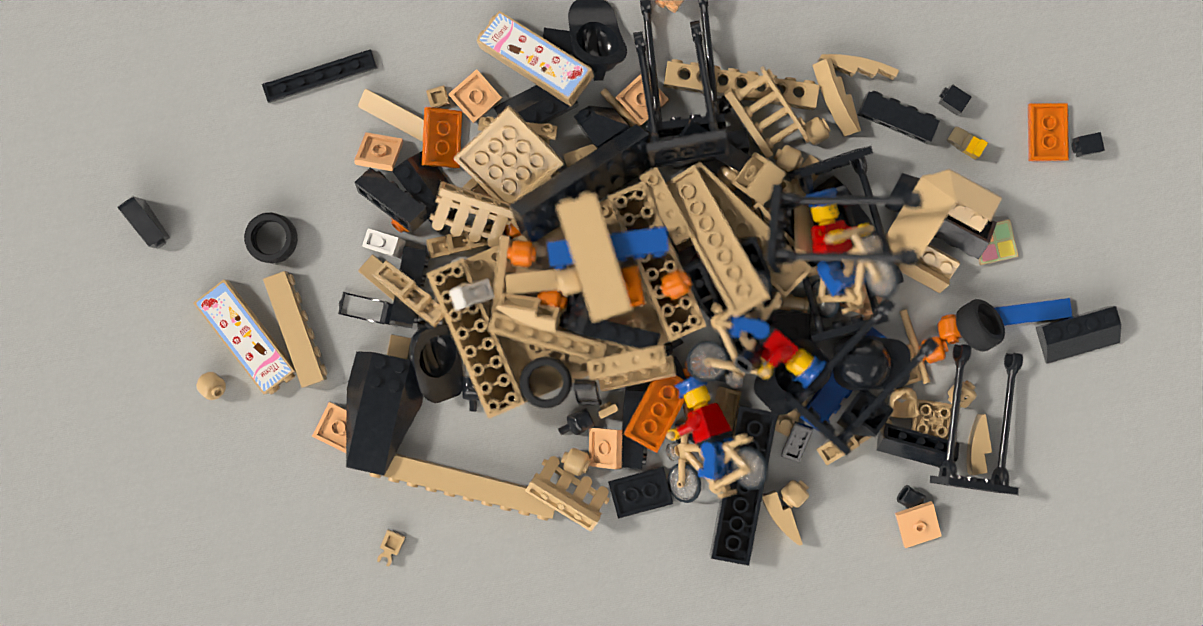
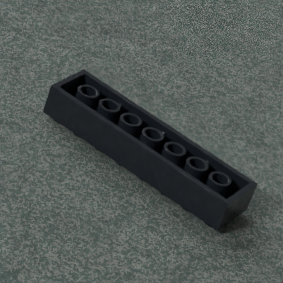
[509,124,652,243]
[709,405,778,566]

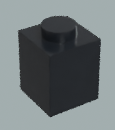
[938,84,972,115]
[1071,132,1105,158]

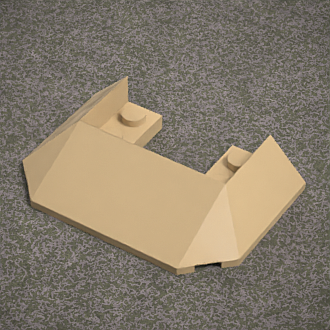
[886,169,1002,293]

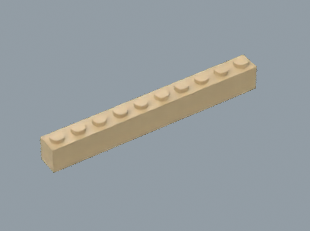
[369,453,555,521]

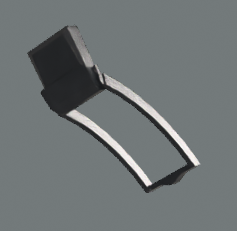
[338,292,393,325]
[572,379,602,405]

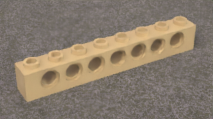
[663,59,820,111]

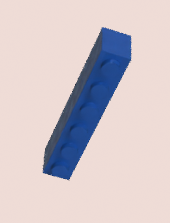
[547,227,669,270]
[800,327,887,431]

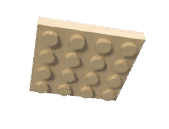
[453,106,564,204]

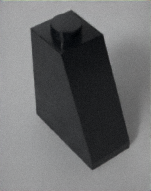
[117,196,170,249]

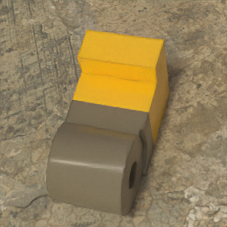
[947,127,988,160]

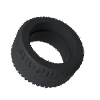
[244,212,298,264]
[956,299,1005,352]
[520,357,572,409]

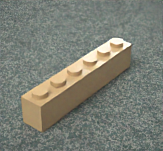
[263,271,328,388]

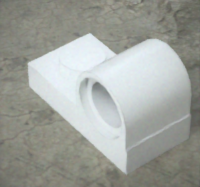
[362,228,406,259]
[449,279,494,310]

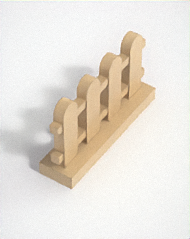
[429,182,514,248]
[489,236,546,316]
[525,456,610,532]

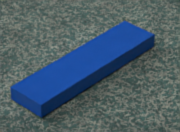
[995,298,1073,326]

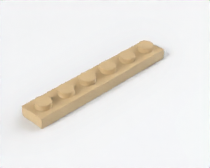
[488,312,607,361]

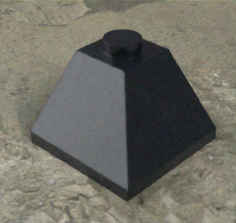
[573,106,630,149]
[836,390,894,437]

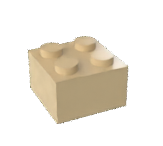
[732,152,786,205]

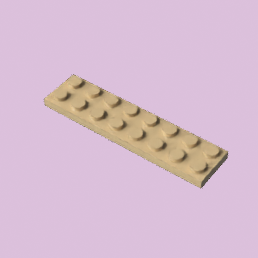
[696,161,813,297]
[665,165,770,318]

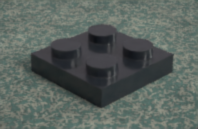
[559,292,590,335]

